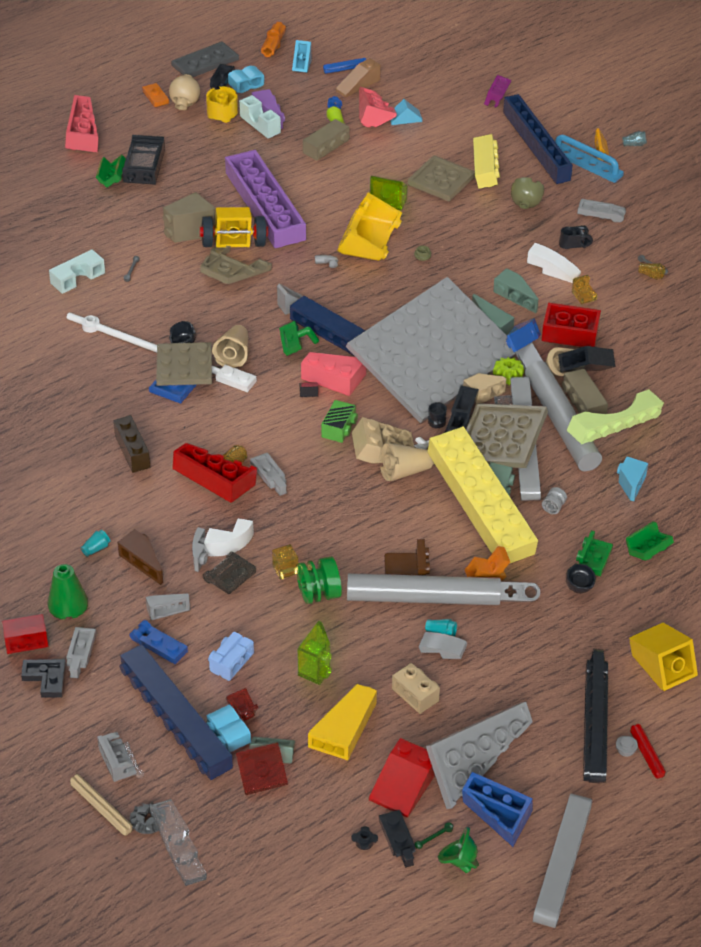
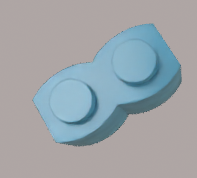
[228,66,264,93]
[206,705,251,752]

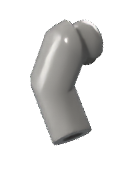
[315,255,339,268]

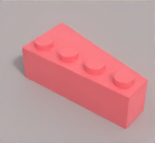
[65,95,98,152]

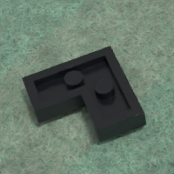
[21,659,66,698]

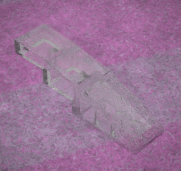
[150,799,207,886]

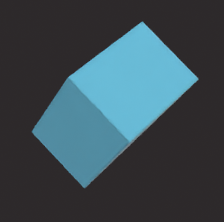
[292,40,312,73]
[390,99,422,125]

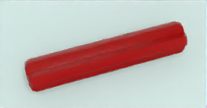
[630,724,666,779]

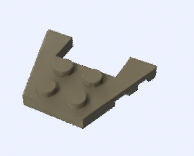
[200,243,272,284]

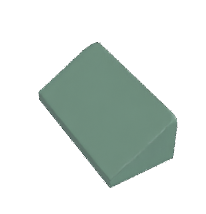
[249,737,295,764]

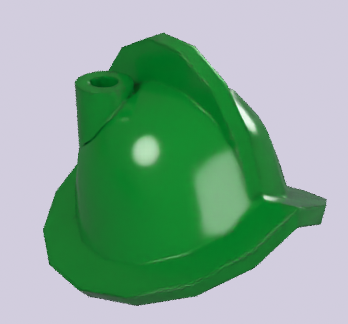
[438,827,479,874]

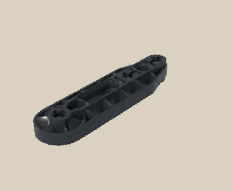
[583,648,608,784]

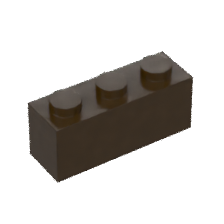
[113,415,150,473]

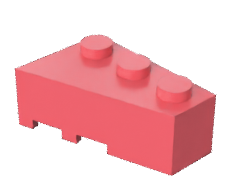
[301,352,366,396]

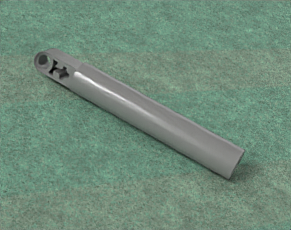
[515,342,602,471]
[347,573,540,605]

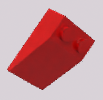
[369,738,435,818]

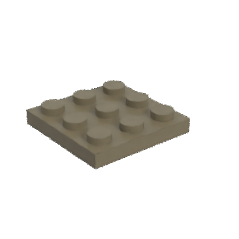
[408,155,475,202]
[156,342,212,386]

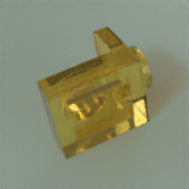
[572,275,597,304]

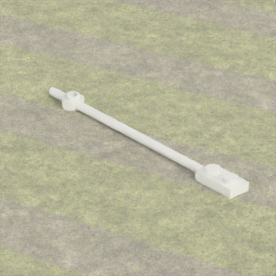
[67,312,257,392]

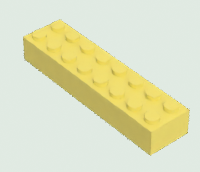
[427,427,538,564]

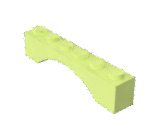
[567,390,664,444]

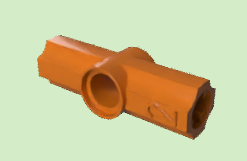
[261,22,286,57]

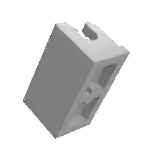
[97,732,137,782]

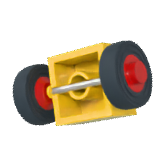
[199,207,268,247]

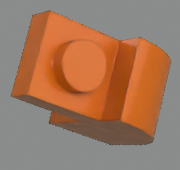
[465,546,510,581]

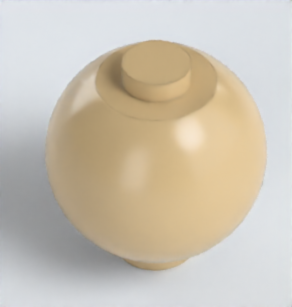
[169,74,200,110]

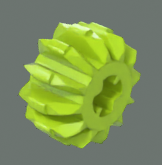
[493,357,524,386]

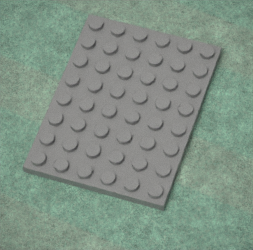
[346,277,516,423]

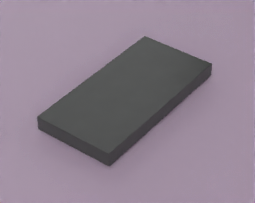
[171,41,239,77]

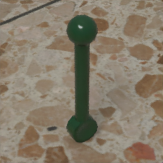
[415,822,453,849]

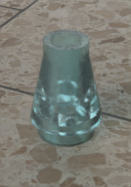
[622,130,647,147]

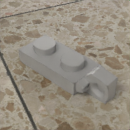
[250,453,287,496]
[67,627,97,678]

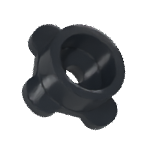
[351,826,378,850]

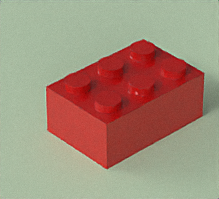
[541,302,601,347]

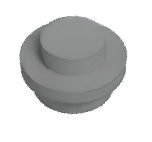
[616,736,638,757]

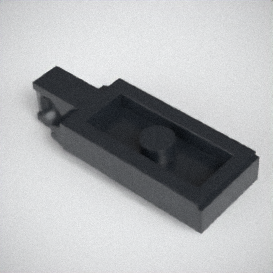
[210,64,235,90]
[379,810,416,868]

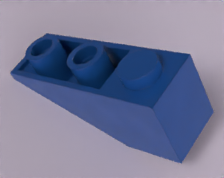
[506,318,541,353]

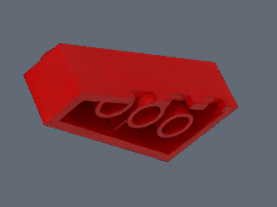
[173,443,257,503]

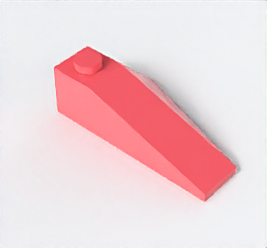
[359,87,397,128]

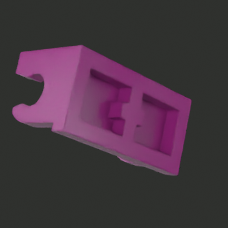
[484,74,512,108]

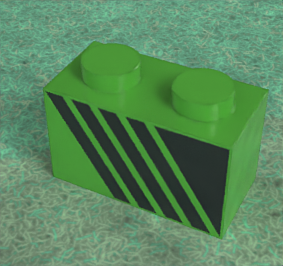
[321,400,358,443]

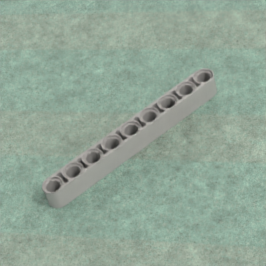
[511,377,541,501]

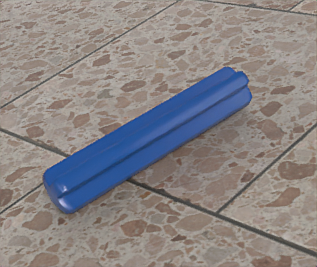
[323,58,366,74]

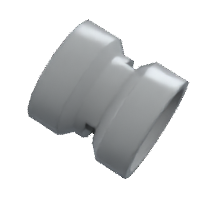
[542,487,567,514]

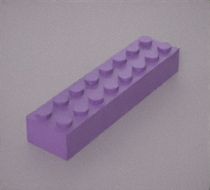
[225,150,306,248]

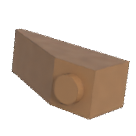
[336,58,381,98]

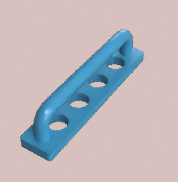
[555,134,624,183]

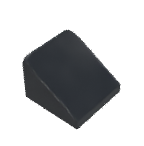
[299,382,318,397]

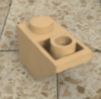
[463,373,506,406]

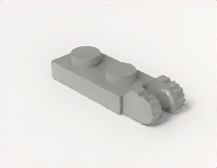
[577,199,626,223]

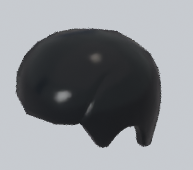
[169,321,196,343]
[566,563,596,594]

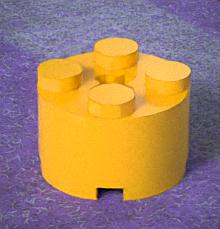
[206,86,238,123]

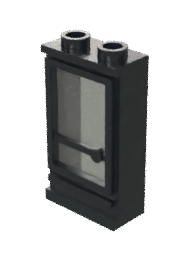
[122,135,165,185]

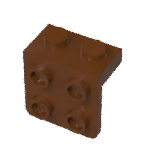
[384,539,430,576]

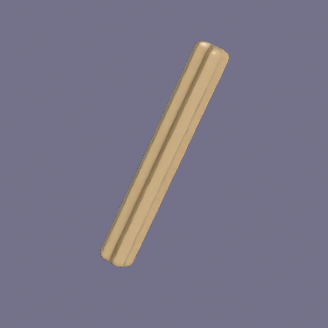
[70,774,133,836]

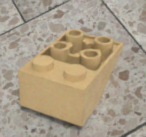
[352,417,414,463]

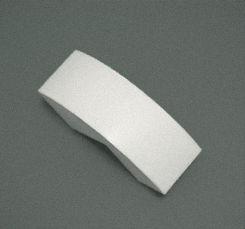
[204,518,254,556]

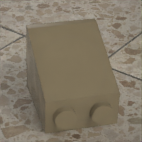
[163,192,216,243]

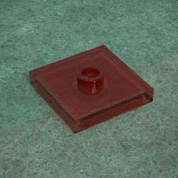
[236,742,288,795]

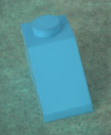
[617,457,648,501]

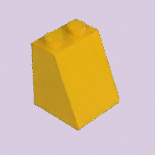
[629,622,698,691]

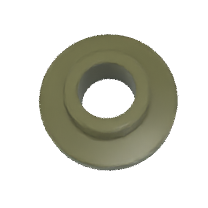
[414,245,431,261]

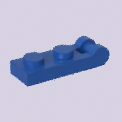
[129,620,188,664]

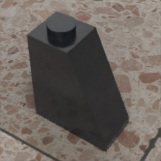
[558,346,616,372]

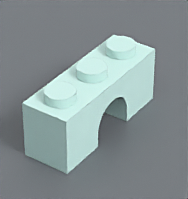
[239,95,281,138]
[49,250,105,294]

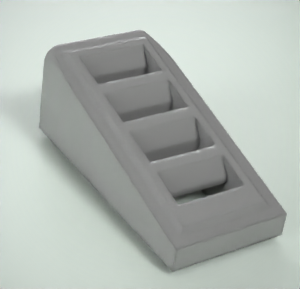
[146,594,190,620]

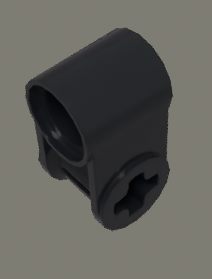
[559,225,593,249]

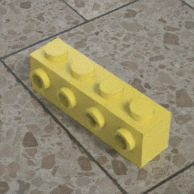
[473,134,500,188]

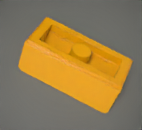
[594,128,609,161]

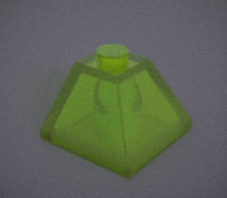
[370,176,408,211]

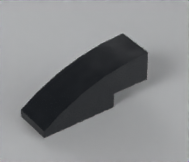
[446,386,479,430]

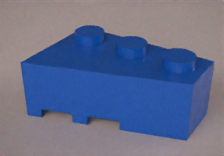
[462,772,533,847]

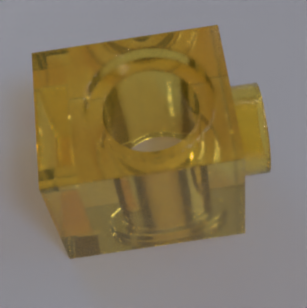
[272,544,298,580]

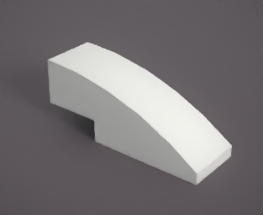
[527,243,581,283]

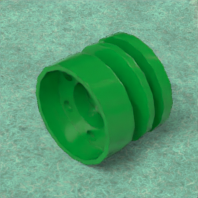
[297,556,342,604]

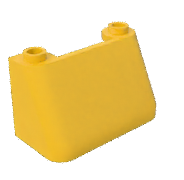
[337,192,402,261]

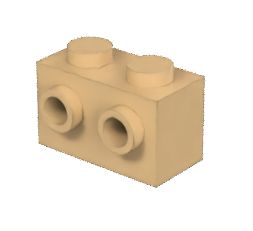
[392,663,440,714]

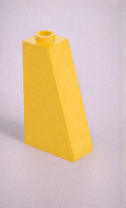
[308,684,377,760]

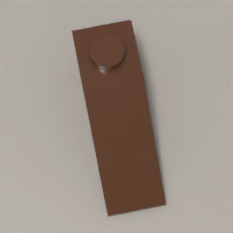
[117,529,163,585]

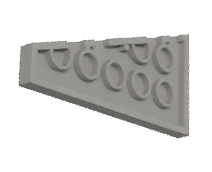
[426,702,533,809]

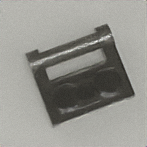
[202,551,256,595]

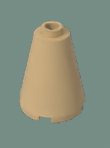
[212,325,248,368]
[380,443,434,481]

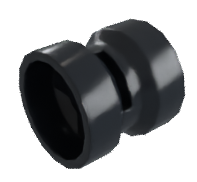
[428,402,447,429]

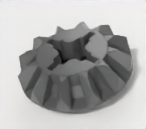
[130,802,166,834]

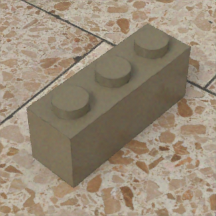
[303,119,350,161]
[562,369,608,414]

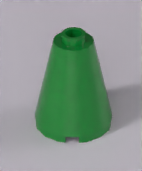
[47,564,88,620]

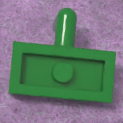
[279,321,319,356]

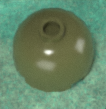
[511,177,545,209]

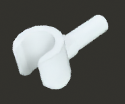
[414,437,429,449]

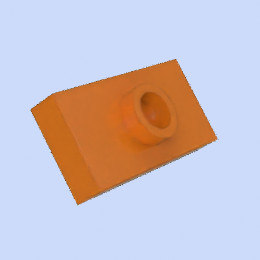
[142,83,169,107]

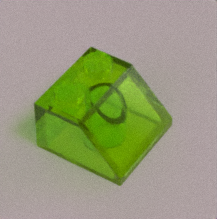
[298,621,332,685]

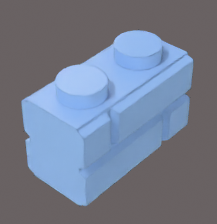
[208,632,254,681]

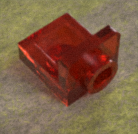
[226,688,259,721]

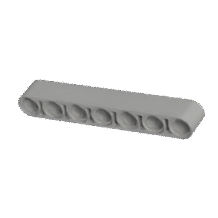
[533,793,593,928]

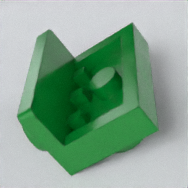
[96,155,126,188]
[626,521,674,561]
[576,530,613,577]

